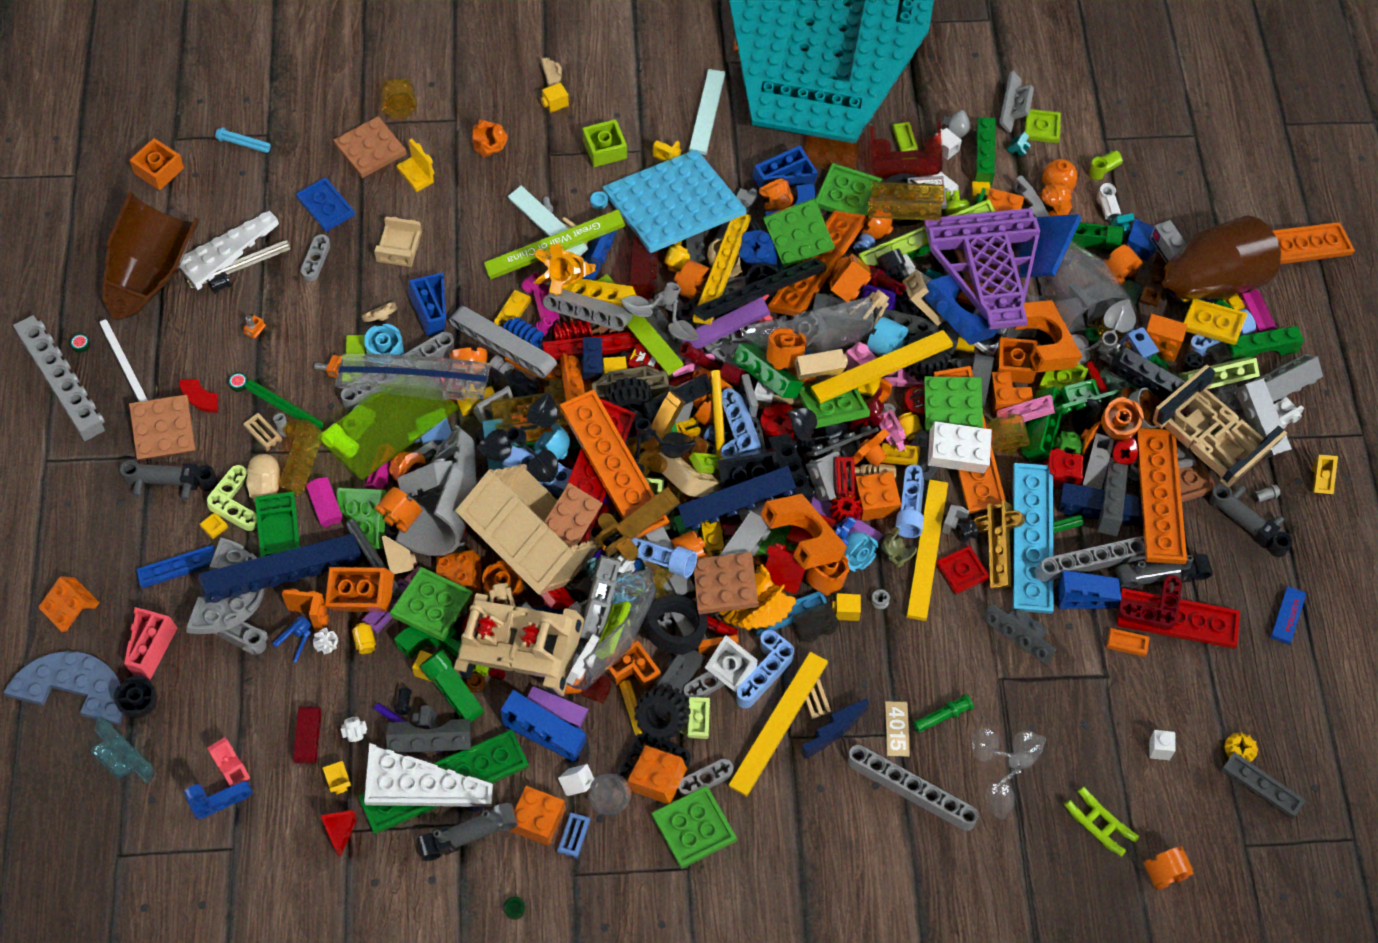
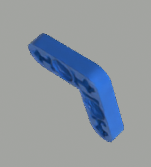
[184,781,253,819]

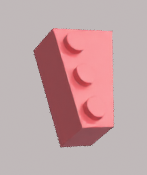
[124,607,178,680]

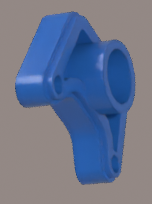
[832,516,856,546]

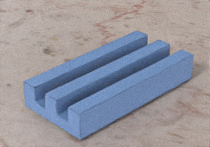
[557,812,590,859]

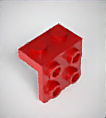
[765,542,806,594]

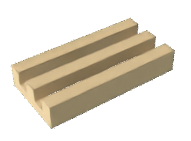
[243,413,282,451]
[805,679,831,719]

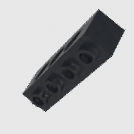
[766,433,815,503]

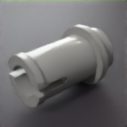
[273,413,292,437]
[1254,484,1280,503]

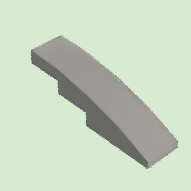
[1014,175,1049,217]
[580,555,621,642]

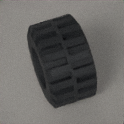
[903,330,950,381]
[604,377,652,413]
[634,684,691,741]

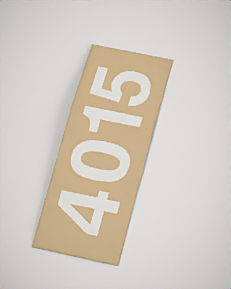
[885,701,910,756]

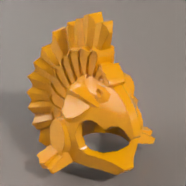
[533,243,596,296]
[719,564,796,630]

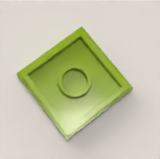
[1024,109,1061,143]

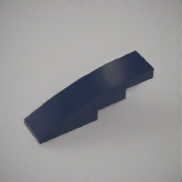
[801,698,869,759]

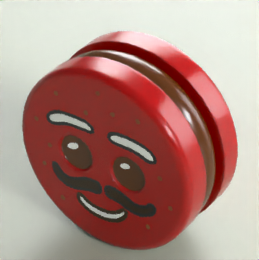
[903,384,925,421]

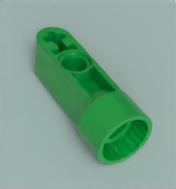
[1070,222,1123,251]
[419,649,484,723]

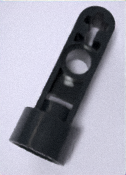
[876,248,923,316]

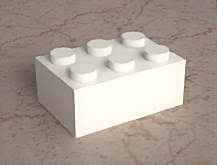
[927,422,992,473]

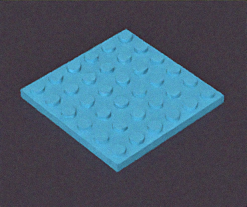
[603,150,746,253]

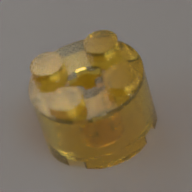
[380,78,417,119]
[987,414,1030,455]

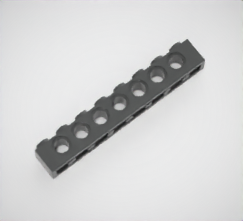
[812,293,959,354]

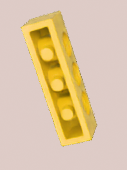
[563,279,637,307]

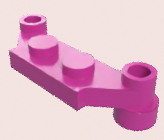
[521,272,560,337]

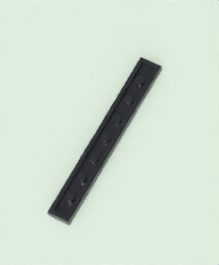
[693,258,826,321]

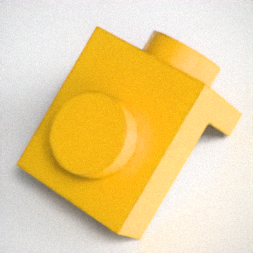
[323,760,351,794]

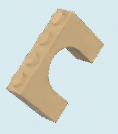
[788,349,848,386]

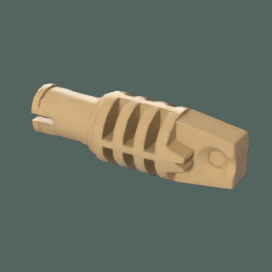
[846,464,896,479]

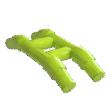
[1064,786,1139,856]

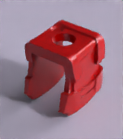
[1043,448,1083,489]

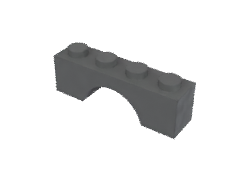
[1098,461,1128,536]
[386,719,472,753]

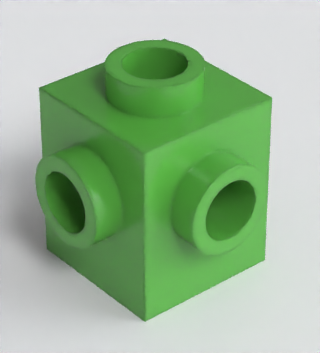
[1054,431,1083,455]

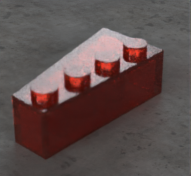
[630,236,658,301]

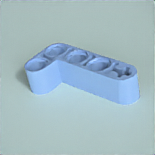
[721,388,761,458]
[736,630,794,708]

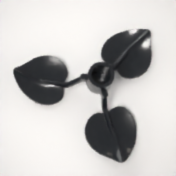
[477,393,558,483]
[627,407,696,474]
[788,408,849,494]

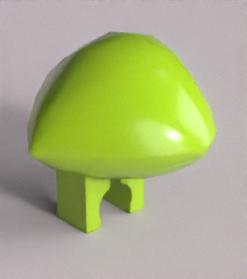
[941,190,970,216]

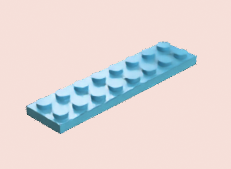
[1013,463,1054,614]

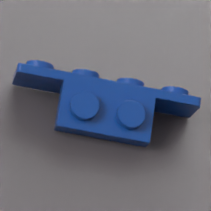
[582,230,617,281]

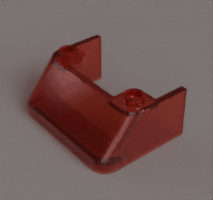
[869,118,943,178]

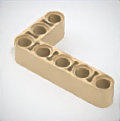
[659,448,722,497]

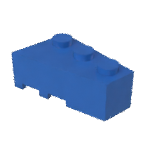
[752,145,818,188]
[408,272,446,336]
[1056,570,1121,609]

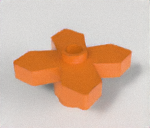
[848,428,889,467]

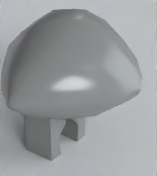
[943,110,970,138]

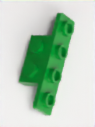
[1053,379,1122,415]

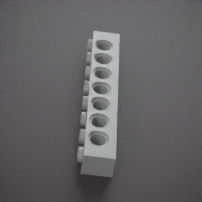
[13,315,105,442]

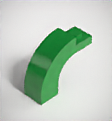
[394,626,461,659]

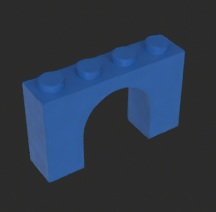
[923,275,999,345]

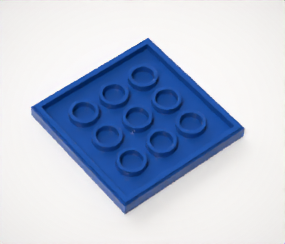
[1011,214,1082,278]

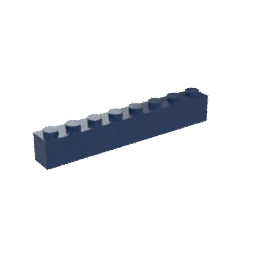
[198,534,361,604]

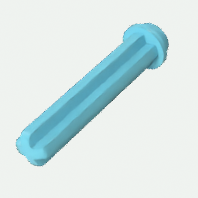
[216,127,271,153]

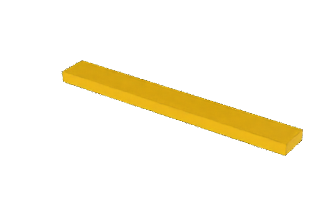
[693,214,751,325]
[811,330,953,404]
[906,479,948,621]
[729,652,828,797]

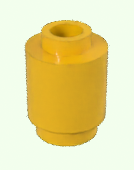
[352,623,376,654]

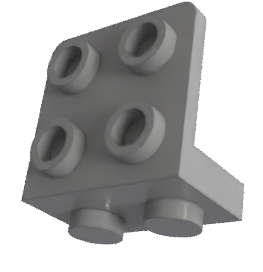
[806,452,849,501]

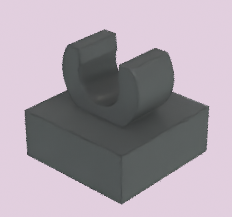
[412,705,438,729]

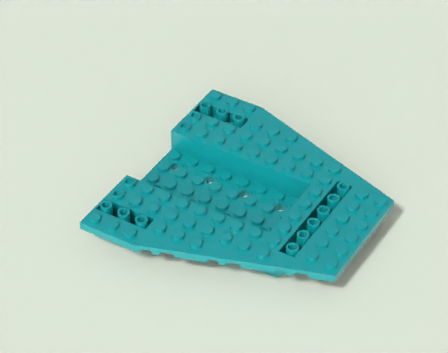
[728,0,934,144]

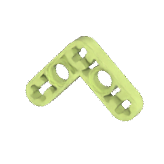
[207,465,257,531]

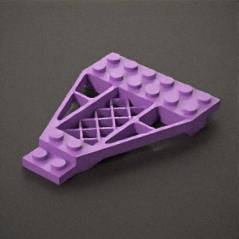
[924,208,1040,329]

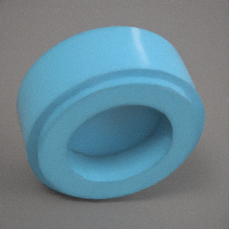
[590,191,608,209]

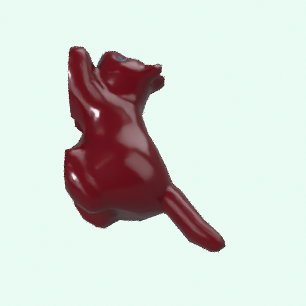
[849,387,884,431]

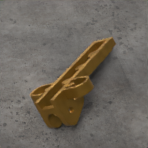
[627,391,685,476]
[595,487,680,561]
[974,501,1025,590]

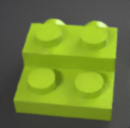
[1039,364,1088,391]

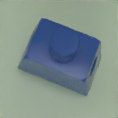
[1126,219,1157,261]

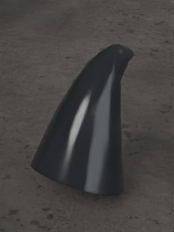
[1072,399,1104,435]

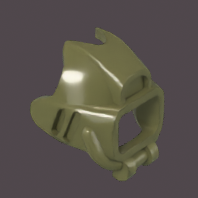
[881,527,917,568]

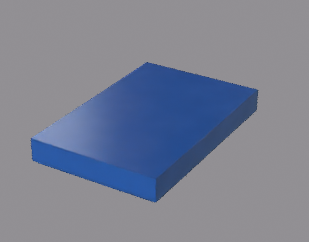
[296,177,355,232]

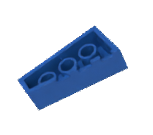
[501,690,586,762]

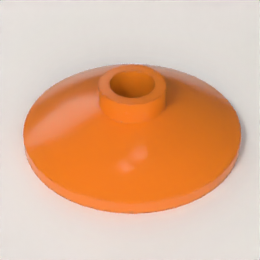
[1080,421,1102,455]

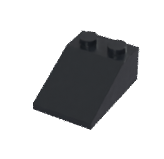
[717,447,778,490]

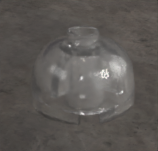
[589,773,632,816]

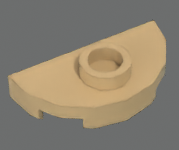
[541,58,562,87]
[362,301,397,322]

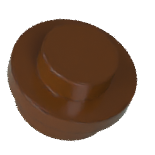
[465,673,486,693]

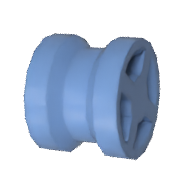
[853,233,876,254]

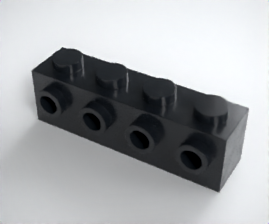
[1109,347,1185,402]

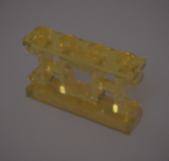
[868,182,944,221]
[491,390,574,441]

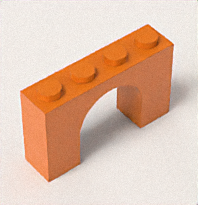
[1013,300,1082,372]
[760,494,847,570]

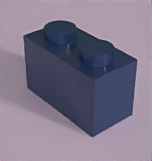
[581,337,602,381]

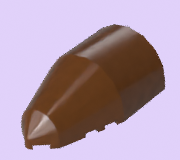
[102,191,199,320]
[1162,215,1281,300]

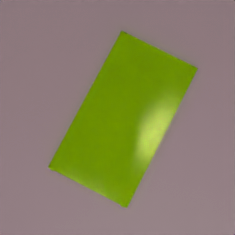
[317,367,459,480]

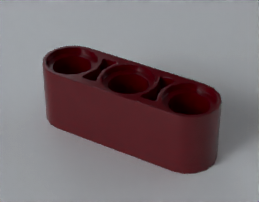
[720,362,749,386]
[294,706,321,764]

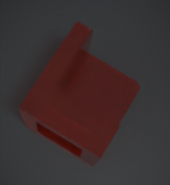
[582,671,612,704]

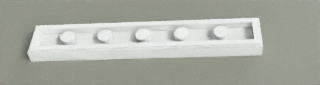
[100,319,148,402]

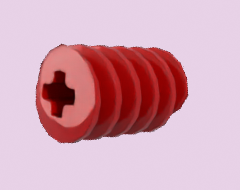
[553,319,592,341]
[1113,436,1138,465]

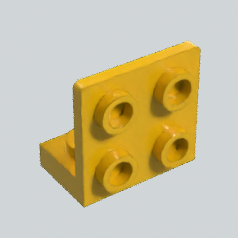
[396,138,434,192]

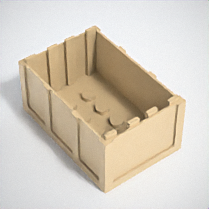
[455,464,601,595]

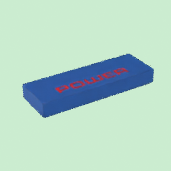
[1270,586,1306,645]

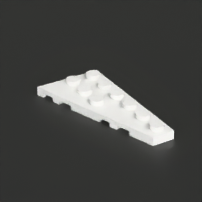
[179,211,279,290]
[364,743,493,807]

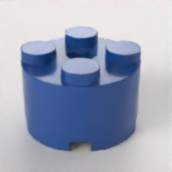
[739,230,779,269]

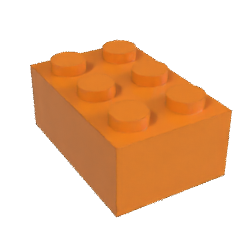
[325,567,394,612]

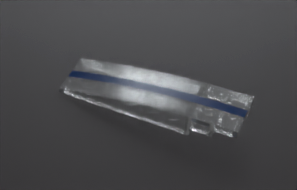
[335,354,490,402]

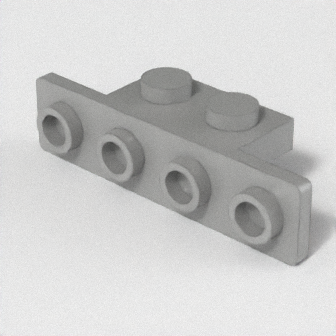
[1000,71,1034,133]

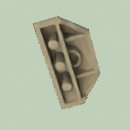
[592,366,669,400]

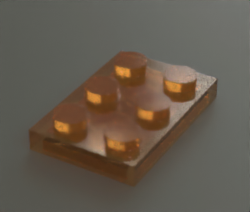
[805,135,860,170]

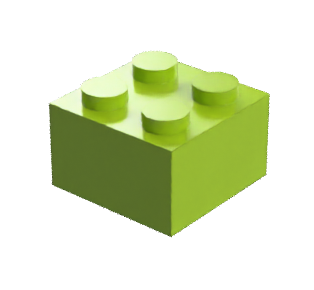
[583,119,627,167]

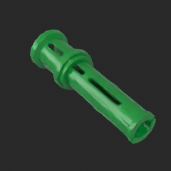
[913,693,974,733]

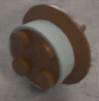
[1119,387,1160,438]

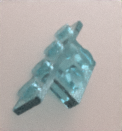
[91,716,154,783]

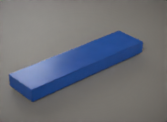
[136,545,215,588]

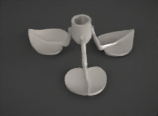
[621,282,699,340]
[1071,299,1136,382]

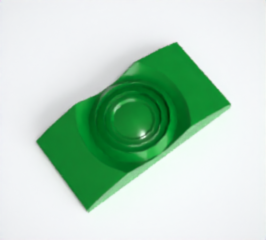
[255,492,301,557]

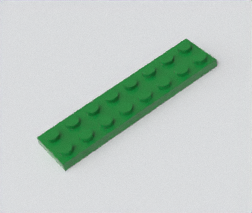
[358,730,529,835]

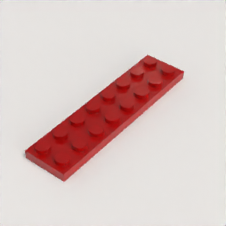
[565,398,636,545]

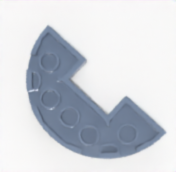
[4,652,124,725]

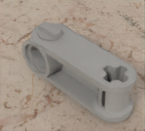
[213,622,268,655]

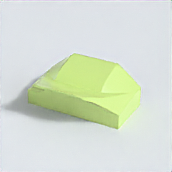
[680,697,710,739]

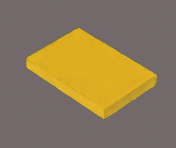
[1183,299,1247,345]

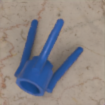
[272,616,311,663]

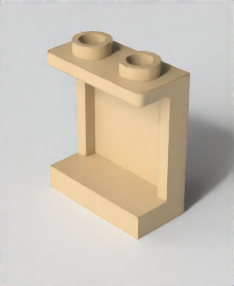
[374,217,422,267]
[902,270,946,326]

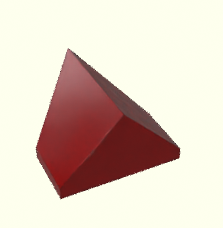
[320,810,357,857]

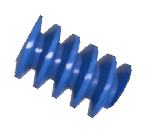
[503,317,544,348]

